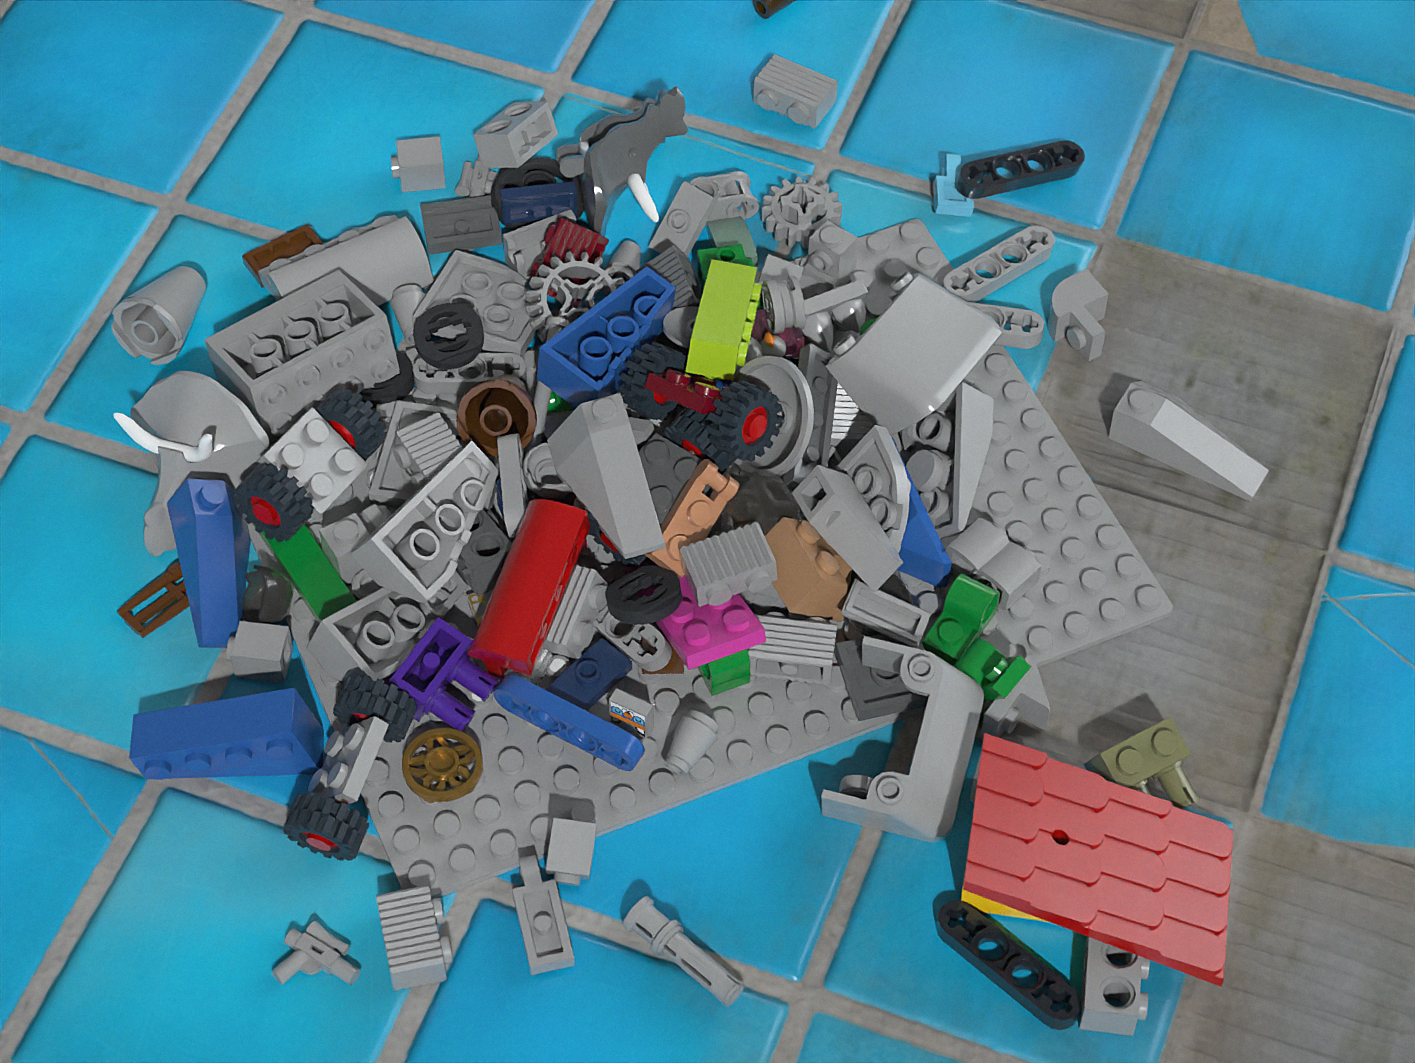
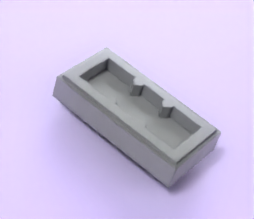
[648,181,718,257]

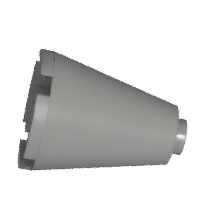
[111,266,206,365]

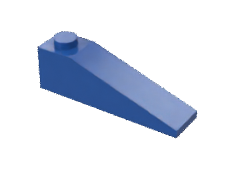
[167,479,251,648]

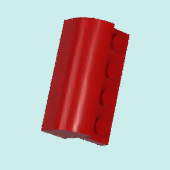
[468,499,591,679]

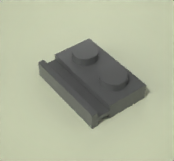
[420,195,502,255]

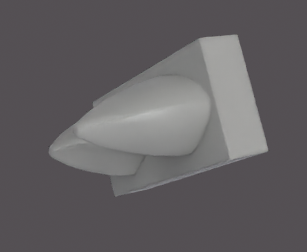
[791,279,868,353]

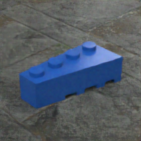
[537,267,676,408]
[129,688,324,780]

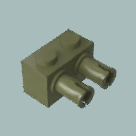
[1083,717,1200,809]

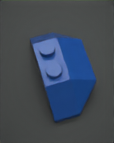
[892,438,952,588]

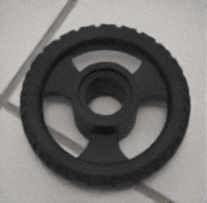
[491,157,585,231]

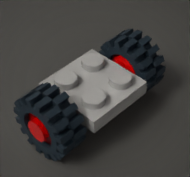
[234,389,387,542]
[282,675,417,861]

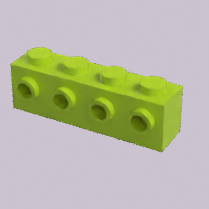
[686,259,762,381]

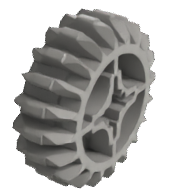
[525,252,625,342]

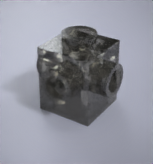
[725,474,800,536]

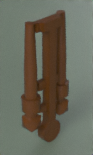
[116,562,189,638]

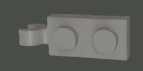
[512,855,575,975]

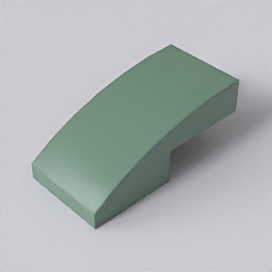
[705,216,758,267]

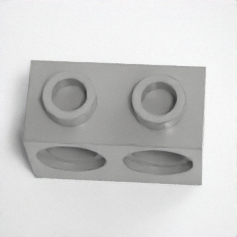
[473,102,559,168]
[1079,936,1150,1036]

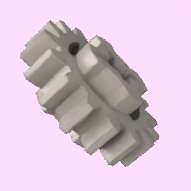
[762,177,843,248]

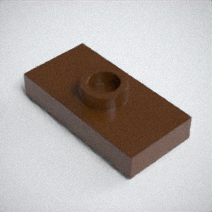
[242,224,323,288]

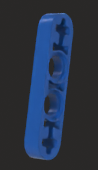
[493,674,645,771]

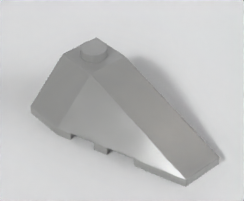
[547,393,666,559]

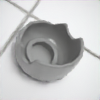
[522,443,574,500]

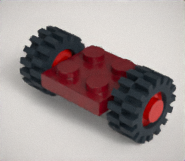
[620,342,783,461]

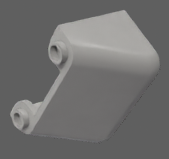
[825,271,1002,436]

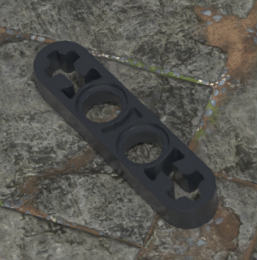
[955,140,1085,199]
[936,901,1081,1030]

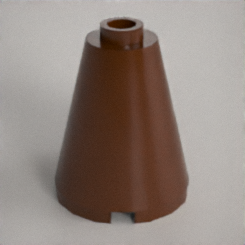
[456,374,537,458]

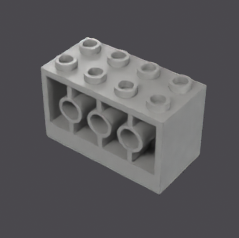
[204,269,400,444]

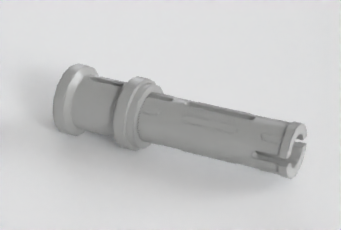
[622,896,745,1007]

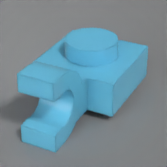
[933,154,974,217]

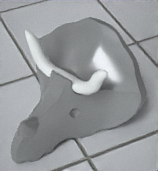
[113,371,269,557]

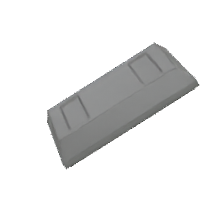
[841,579,931,648]

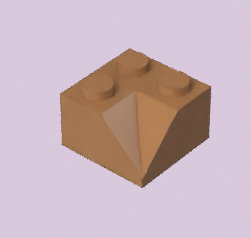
[765,517,852,622]

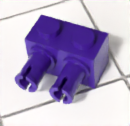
[388,617,500,732]

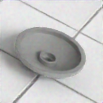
[729,356,814,478]

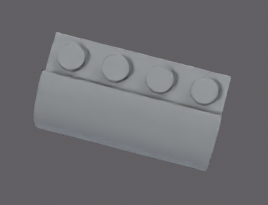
[258,215,434,306]

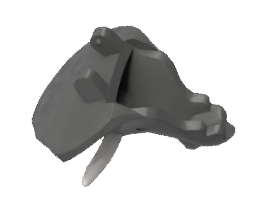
[556,86,688,237]

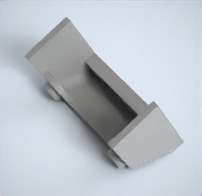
[821,636,984,842]

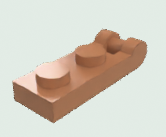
[644,459,739,578]

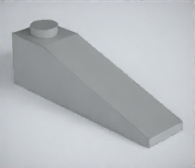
[1108,381,1269,502]
[902,382,994,539]
[350,441,499,603]
[307,571,468,682]

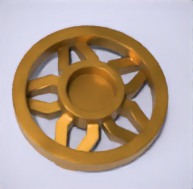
[402,728,483,803]

